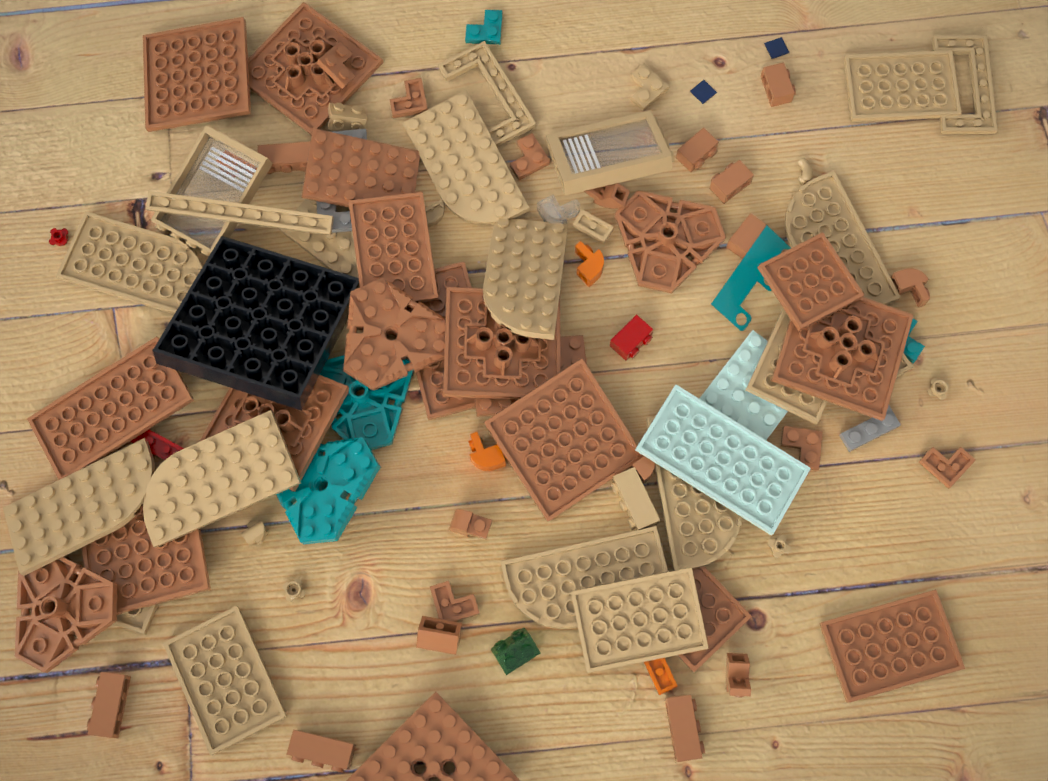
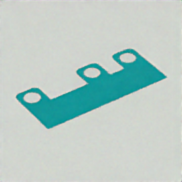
[711,225,791,331]

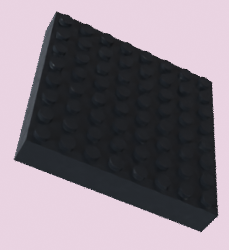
[152,236,360,411]

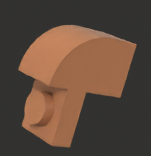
[584,183,630,209]
[891,268,930,308]
[449,509,492,540]
[726,653,751,698]

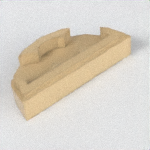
[425,199,444,227]

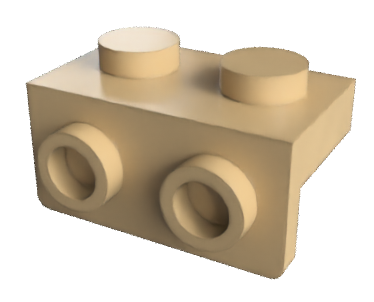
[328,103,367,131]

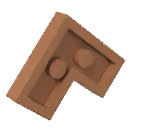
[316,41,355,89]
[389,78,428,118]
[510,133,550,180]
[781,426,823,470]
[919,447,976,489]
[430,581,480,622]

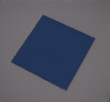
[764,37,789,59]
[690,80,717,104]

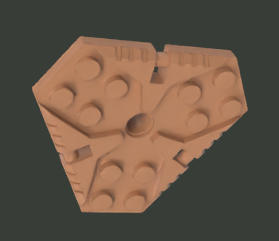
[615,190,726,294]
[344,278,445,391]
[15,556,117,673]

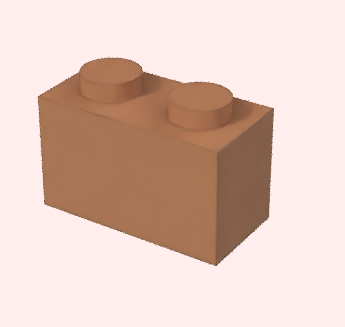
[760,62,796,107]
[676,127,719,172]
[709,160,754,204]
[726,213,768,259]
[416,616,462,655]

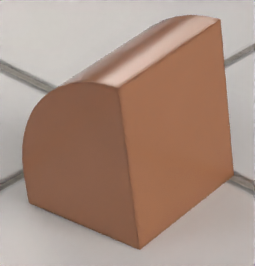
[632,456,655,484]

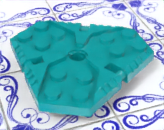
[320,355,414,450]
[276,437,381,545]

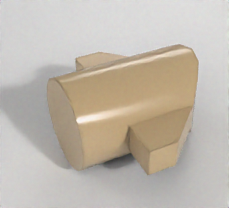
[242,521,269,546]

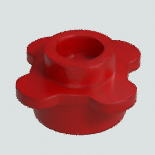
[49,228,69,246]

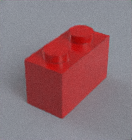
[610,314,653,361]

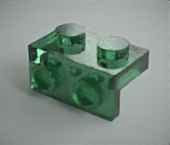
[491,628,541,675]

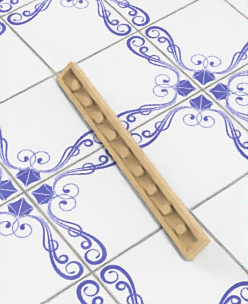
[146,191,334,236]

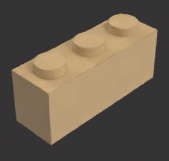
[611,467,660,531]

